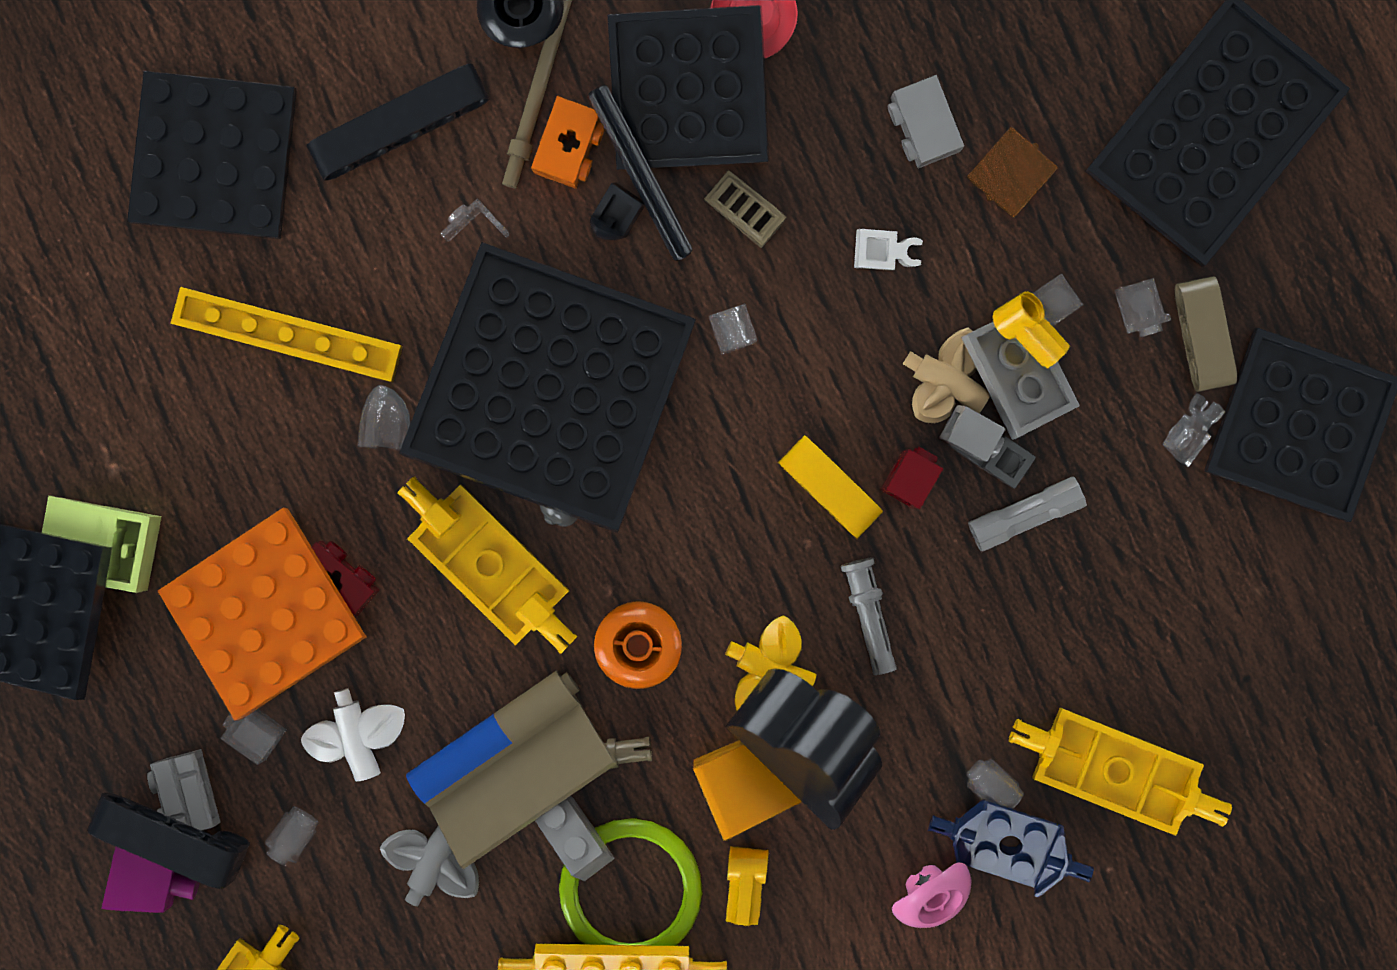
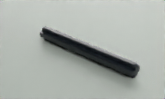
[588,85,692,261]

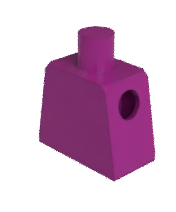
[101,847,199,913]

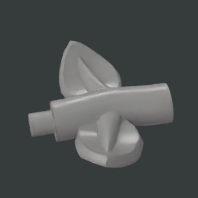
[380,825,479,907]

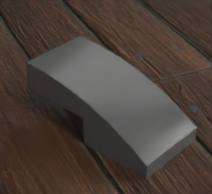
[947,436,1036,489]

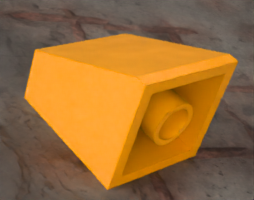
[693,740,802,841]

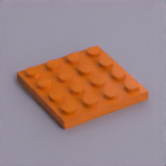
[158,507,366,721]

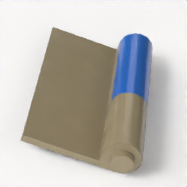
[406,670,616,869]

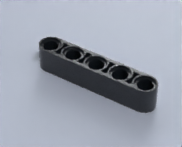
[306,64,490,181]

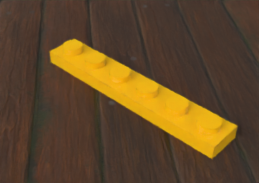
[171,287,403,382]

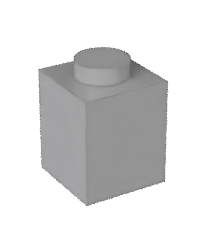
[939,405,1006,462]

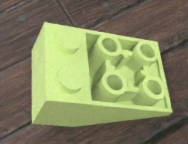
[42,496,162,593]

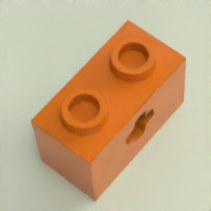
[531,96,605,189]

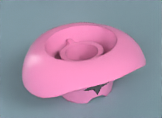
[892,863,971,928]

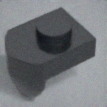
[590,182,645,240]

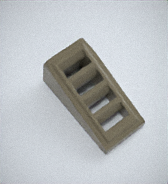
[704,170,787,249]

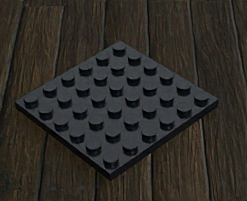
[399,242,696,533]

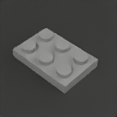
[961,322,1080,440]

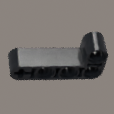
[87,793,250,889]

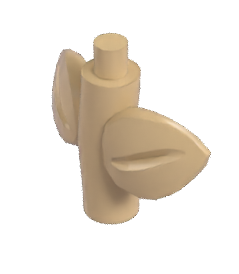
[903,327,990,423]

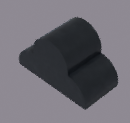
[725,669,882,830]

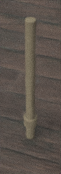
[502,0,572,189]

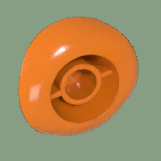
[594,601,682,689]

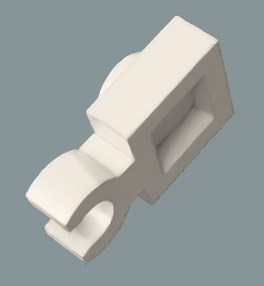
[854,229,923,270]

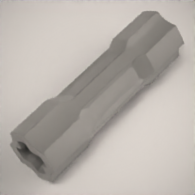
[968,477,1087,552]

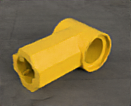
[993,292,1070,368]
[726,846,768,926]

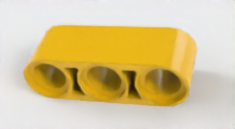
[778,435,883,539]

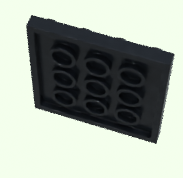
[607,5,769,170]
[127,71,297,239]
[1204,328,1397,522]
[0,524,112,700]

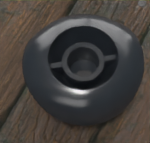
[477,0,564,48]

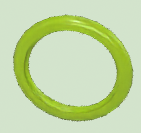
[559,818,702,946]

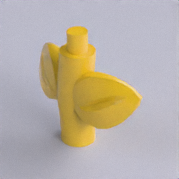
[725,616,817,711]

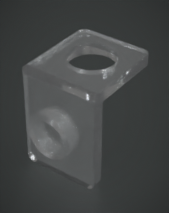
[440,199,510,242]

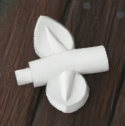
[301,688,405,782]

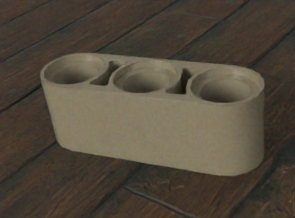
[1175,276,1237,392]

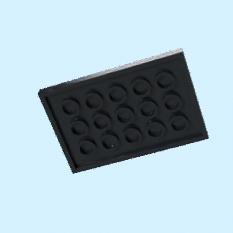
[1085,0,1350,267]

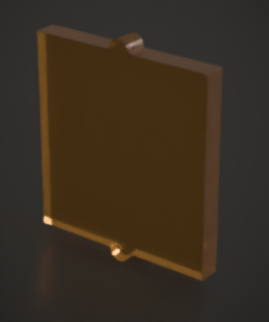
[967,126,1058,218]

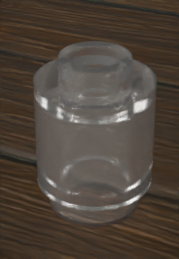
[966,758,1024,809]
[264,806,319,866]

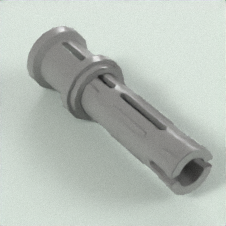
[841,557,897,675]

